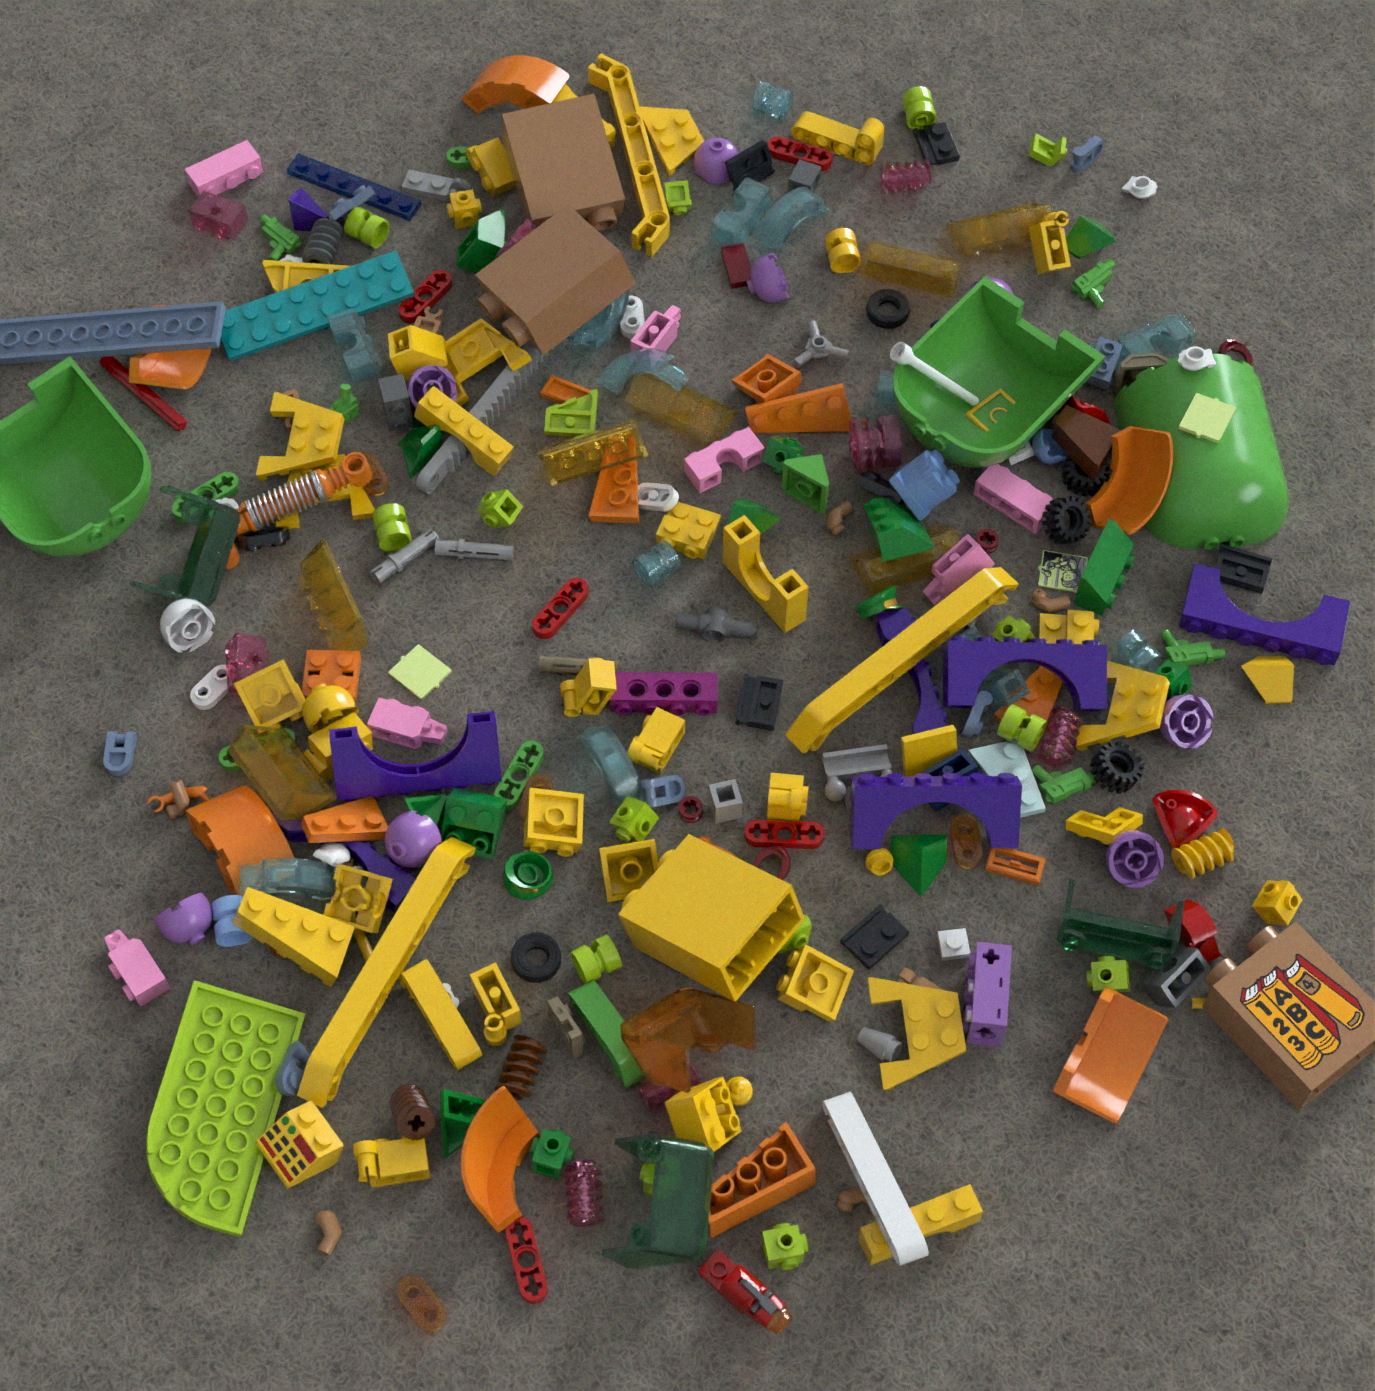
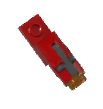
[698,1249,793,1335]

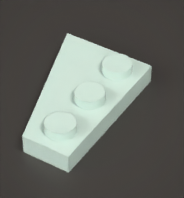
[968,740,1045,818]

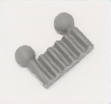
[822,744,893,801]

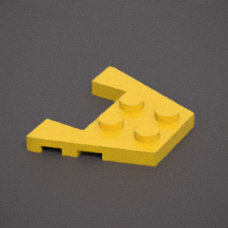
[443,318,532,406]
[256,392,344,481]
[275,454,375,529]
[1075,661,1170,751]
[868,977,967,1091]

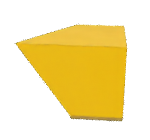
[1241,656,1294,704]

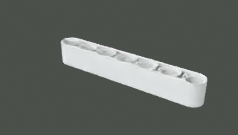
[822,1092,929,1266]

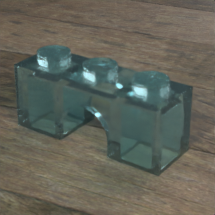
[711,177,772,246]
[327,307,382,384]
[1118,312,1197,361]

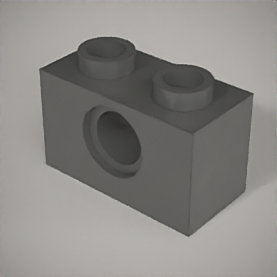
[378,374,414,432]
[1140,946,1212,1008]

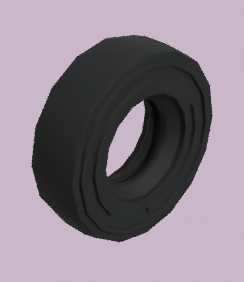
[866,289,910,329]
[511,932,561,983]

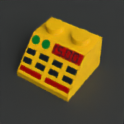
[256,1100,344,1189]

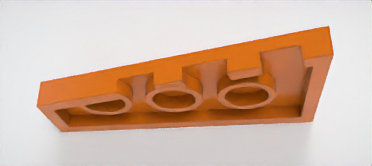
[745,383,854,433]
[589,434,639,524]

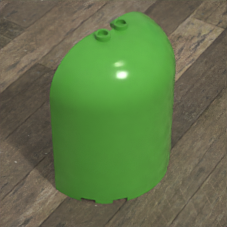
[893,276,1105,468]
[1113,353,1289,550]
[0,356,152,557]

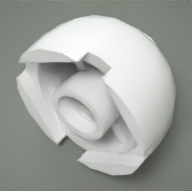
[160,599,215,653]

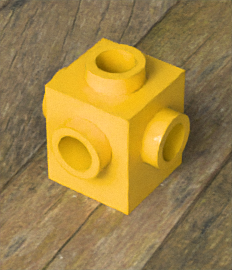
[447,189,482,229]
[1252,880,1303,925]

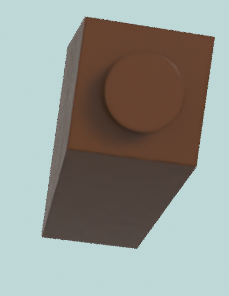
[1051,405,1121,480]

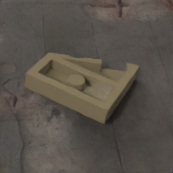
[547,996,586,1059]

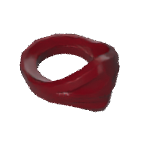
[1218,339,1253,366]
[753,846,791,880]

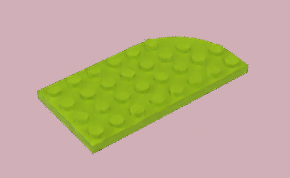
[146,980,305,1237]

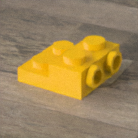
[656,502,721,559]
[1038,610,1099,645]
[234,659,306,732]
[523,788,584,857]
[776,944,854,1023]

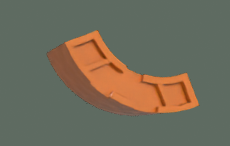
[461,55,569,114]
[129,305,212,389]
[1085,426,1173,535]
[185,785,299,896]
[1052,987,1168,1123]
[461,1086,541,1233]

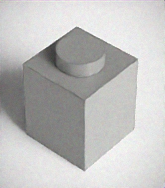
[708,779,743,824]

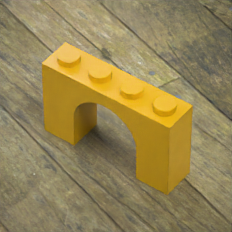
[722,515,809,633]

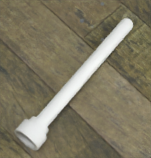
[890,342,979,406]

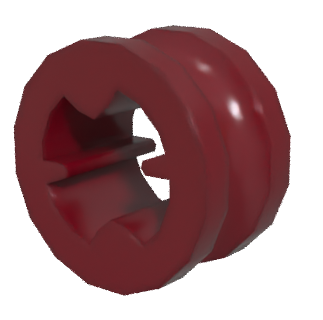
[976,529,999,554]
[679,796,703,823]

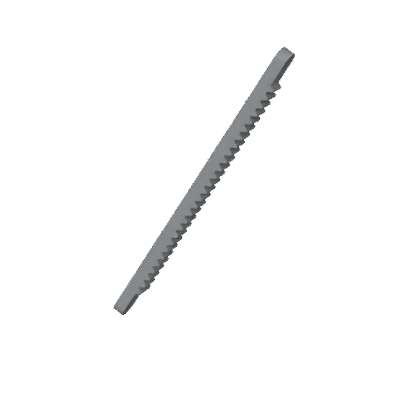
[416,341,554,494]

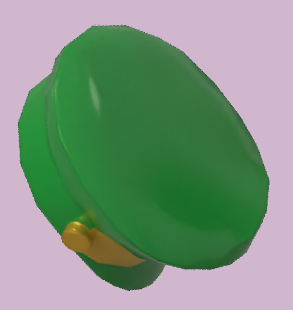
[854,584,905,620]
[503,850,553,900]

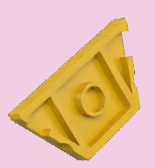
[640,106,704,175]
[263,260,350,293]

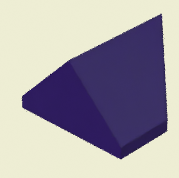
[288,188,329,232]

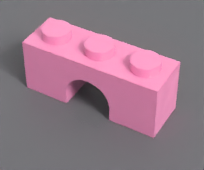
[684,427,765,493]

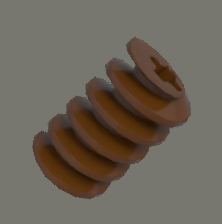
[494,1035,548,1101]
[390,1084,435,1140]

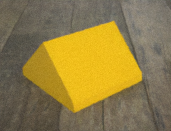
[599,839,658,902]

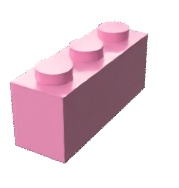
[185,140,264,202]
[974,464,1053,534]

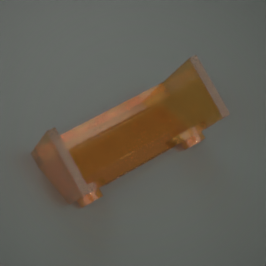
[620,988,756,1093]

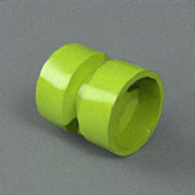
[902,86,937,130]
[344,206,390,249]
[372,503,412,552]
[997,704,1047,752]
[570,934,622,984]

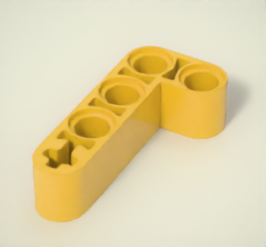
[791,111,884,166]
[399,959,482,1071]

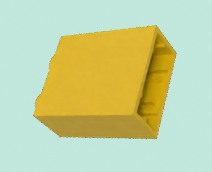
[618,834,805,1002]

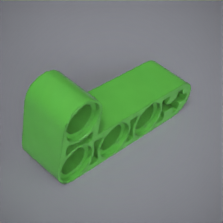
[567,980,651,1090]

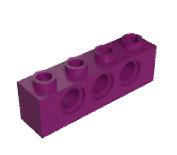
[610,672,718,716]

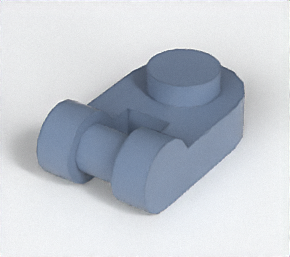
[1071,136,1105,173]
[960,691,993,739]
[103,731,137,776]
[640,775,685,808]
[275,1041,312,1096]

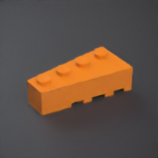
[695,1122,816,1239]

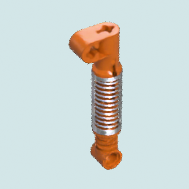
[198,452,373,569]

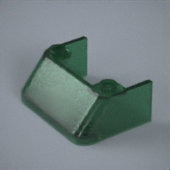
[129,486,240,607]
[1057,878,1184,968]
[602,1133,714,1269]

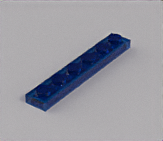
[287,153,421,221]

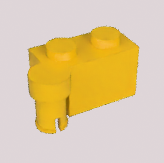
[466,137,516,197]
[1028,211,1071,275]
[560,658,617,717]
[626,707,685,774]
[302,712,373,783]
[767,773,808,821]
[470,963,522,1046]
[353,1136,431,1188]

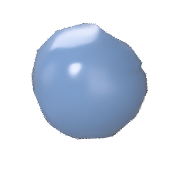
[1031,428,1068,465]

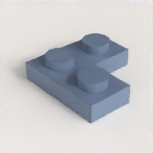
[329,185,377,222]

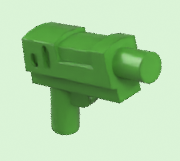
[260,215,302,261]
[1071,259,1115,308]
[330,384,359,423]
[1161,629,1225,667]
[1032,764,1096,805]

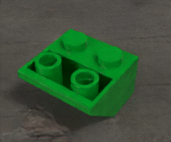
[456,210,507,274]
[440,788,508,860]

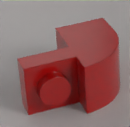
[1164,899,1221,963]

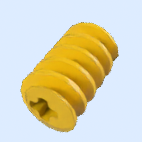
[1171,828,1234,880]

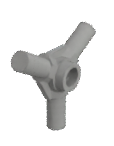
[793,321,849,368]

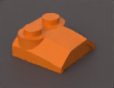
[732,354,802,404]

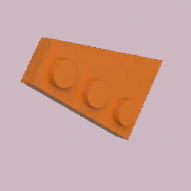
[993,666,1063,749]
[301,797,388,843]

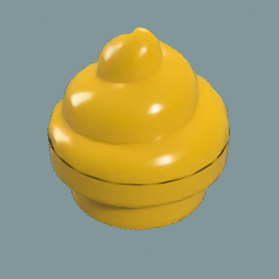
[865,848,893,876]
[726,1076,753,1106]

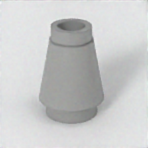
[857,1027,902,1062]

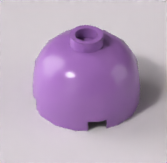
[693,138,739,184]
[747,253,790,303]
[406,365,457,410]
[1159,694,1214,748]
[384,810,441,868]
[1106,830,1164,888]
[154,893,213,946]

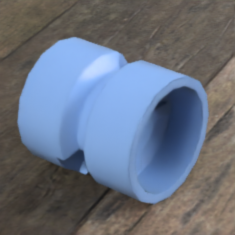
[211,895,253,947]

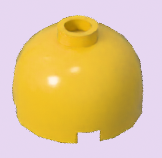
[302,684,359,734]

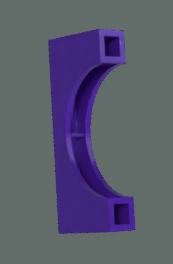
[1179,563,1350,665]
[943,636,1107,712]
[329,711,502,801]
[850,773,1022,849]

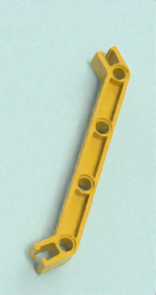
[588,54,670,257]
[785,567,1019,753]
[297,837,476,1108]

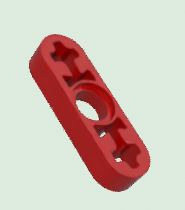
[768,136,833,171]
[399,270,452,324]
[532,578,588,639]
[744,820,825,849]
[505,1217,548,1304]

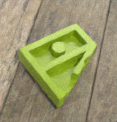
[544,389,598,438]

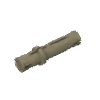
[539,655,620,674]

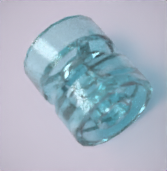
[752,81,794,120]
[632,540,681,588]
[1112,630,1163,672]

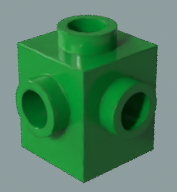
[762,436,805,474]
[1153,660,1192,701]
[529,1129,575,1180]

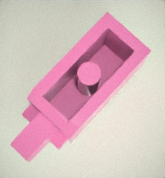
[630,305,681,370]
[923,534,995,605]
[367,697,448,749]
[104,929,170,1007]

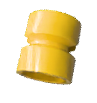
[824,228,861,274]

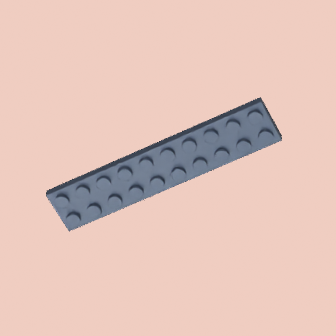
[0,301,226,365]

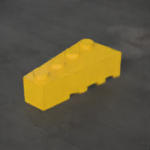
[232,887,355,987]

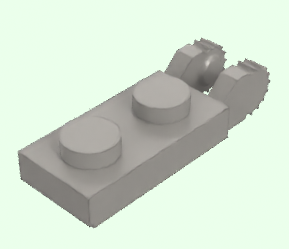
[401,170,471,201]

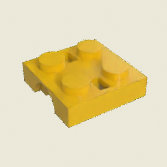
[323,864,393,934]

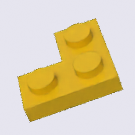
[1066,807,1143,845]

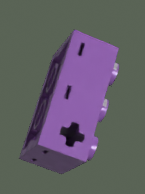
[962,942,1012,1047]

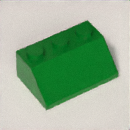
[863,497,934,562]
[1073,518,1135,616]

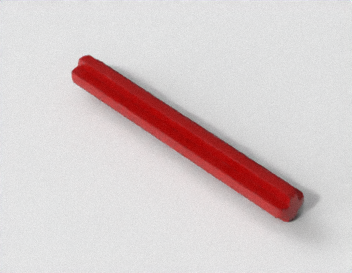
[99,356,187,431]

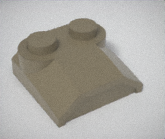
[1112,353,1169,396]

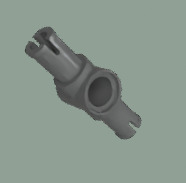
[675,608,756,642]

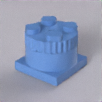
[889,449,960,521]

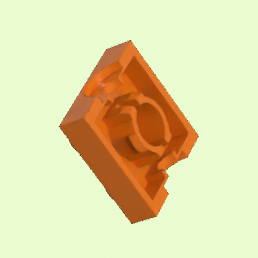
[302,650,361,703]

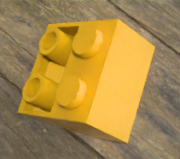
[388,325,448,381]
[665,1076,742,1158]

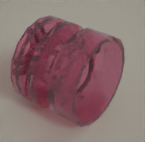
[848,414,902,471]

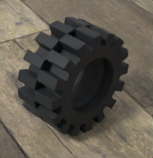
[1062,455,1110,497]
[1042,496,1091,544]
[1090,741,1144,794]

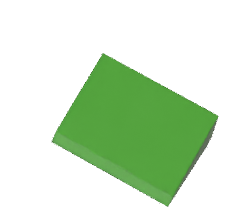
[781,454,829,515]

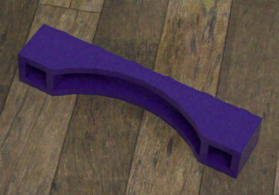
[875,608,946,735]
[271,793,417,914]

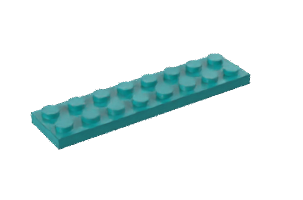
[221,250,414,361]

